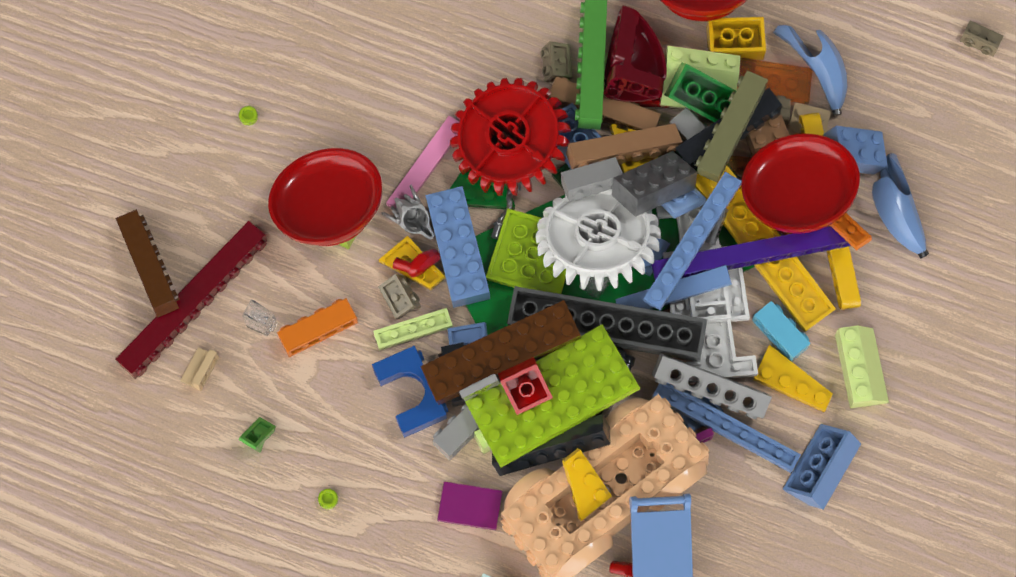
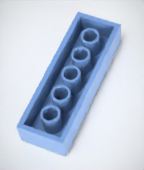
[425,186,490,308]

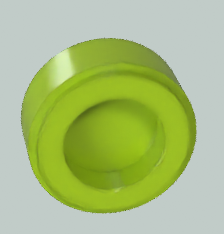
[239,106,258,126]
[318,489,338,509]

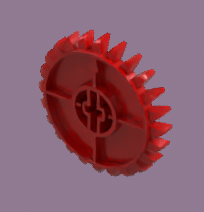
[450,78,571,196]

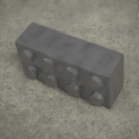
[611,151,697,217]

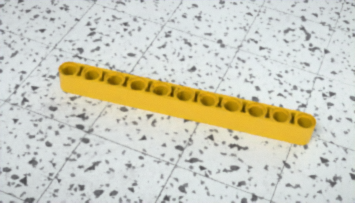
[799,112,861,310]

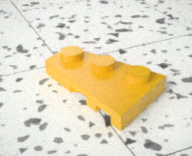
[379,235,445,290]
[562,448,612,521]

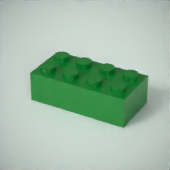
[664,62,736,122]

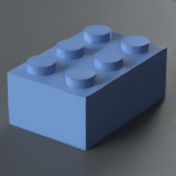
[823,126,888,175]

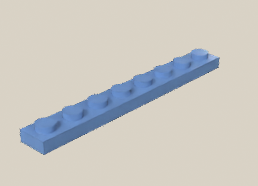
[643,172,742,311]
[652,383,801,473]

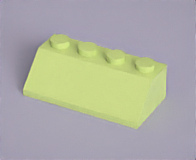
[835,325,889,408]

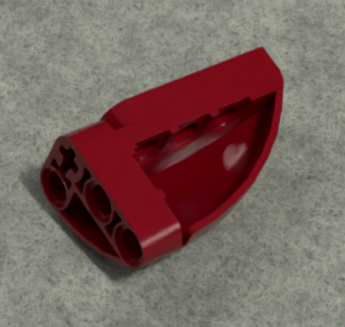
[604,5,667,102]

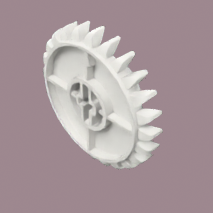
[536,189,661,291]

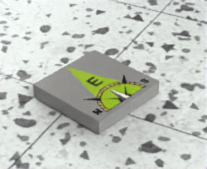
[459,374,501,401]

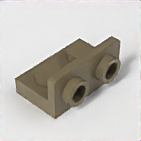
[960,21,1003,56]
[541,41,573,82]
[378,274,421,319]

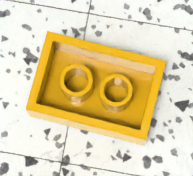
[706,17,766,61]

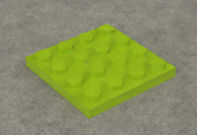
[486,208,566,294]

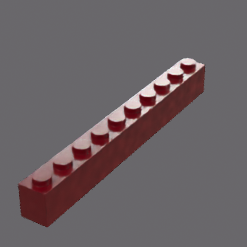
[115,221,267,379]

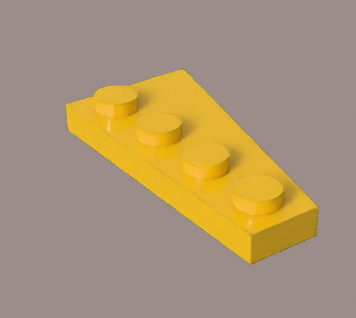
[753,344,833,412]

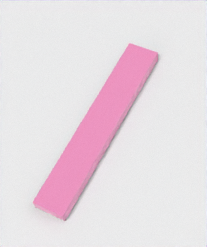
[386,116,459,208]

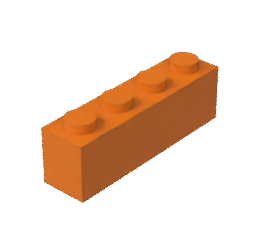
[277,298,358,357]

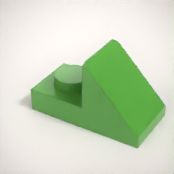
[239,417,276,453]

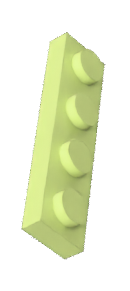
[373,308,453,351]

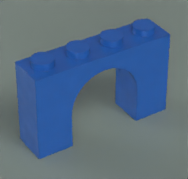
[372,345,449,438]

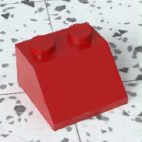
[498,357,553,415]

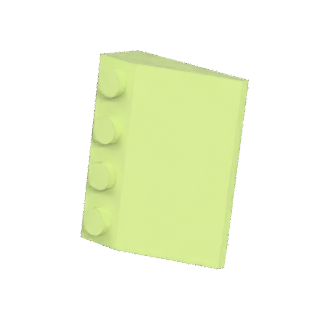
[660,46,740,110]

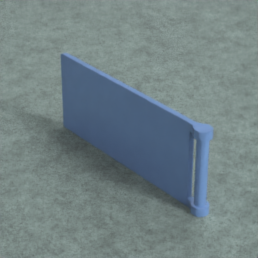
[629,493,693,577]

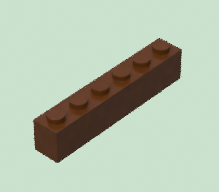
[115,209,180,318]

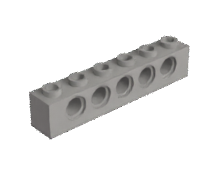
[652,353,772,419]

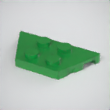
[450,169,515,210]

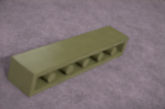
[695,70,768,183]

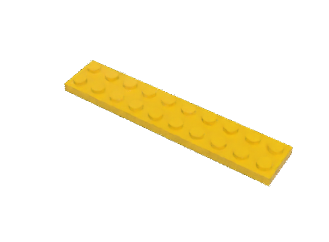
[695,165,836,332]

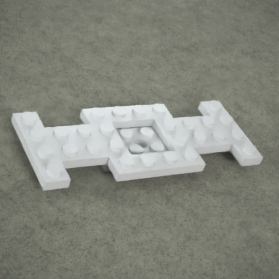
[656,205,758,383]

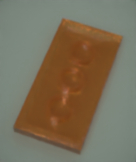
[737,57,812,105]

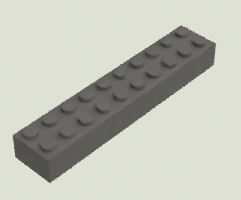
[507,286,707,362]

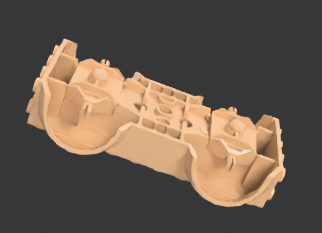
[501,394,709,577]

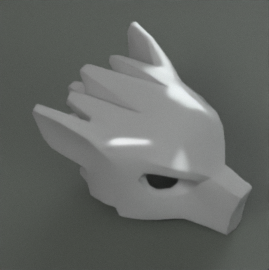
[381,184,435,240]

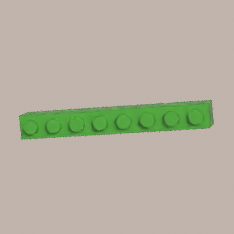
[575,0,607,130]

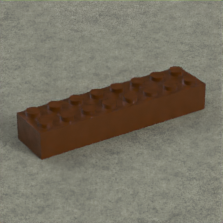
[420,300,581,405]

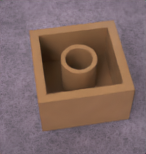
[746,115,789,157]

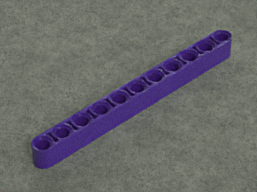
[651,226,851,280]

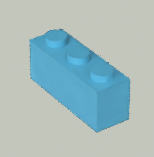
[752,301,811,362]

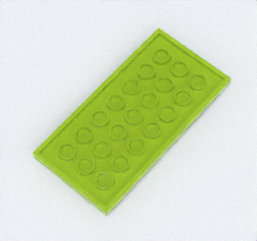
[465,325,640,468]

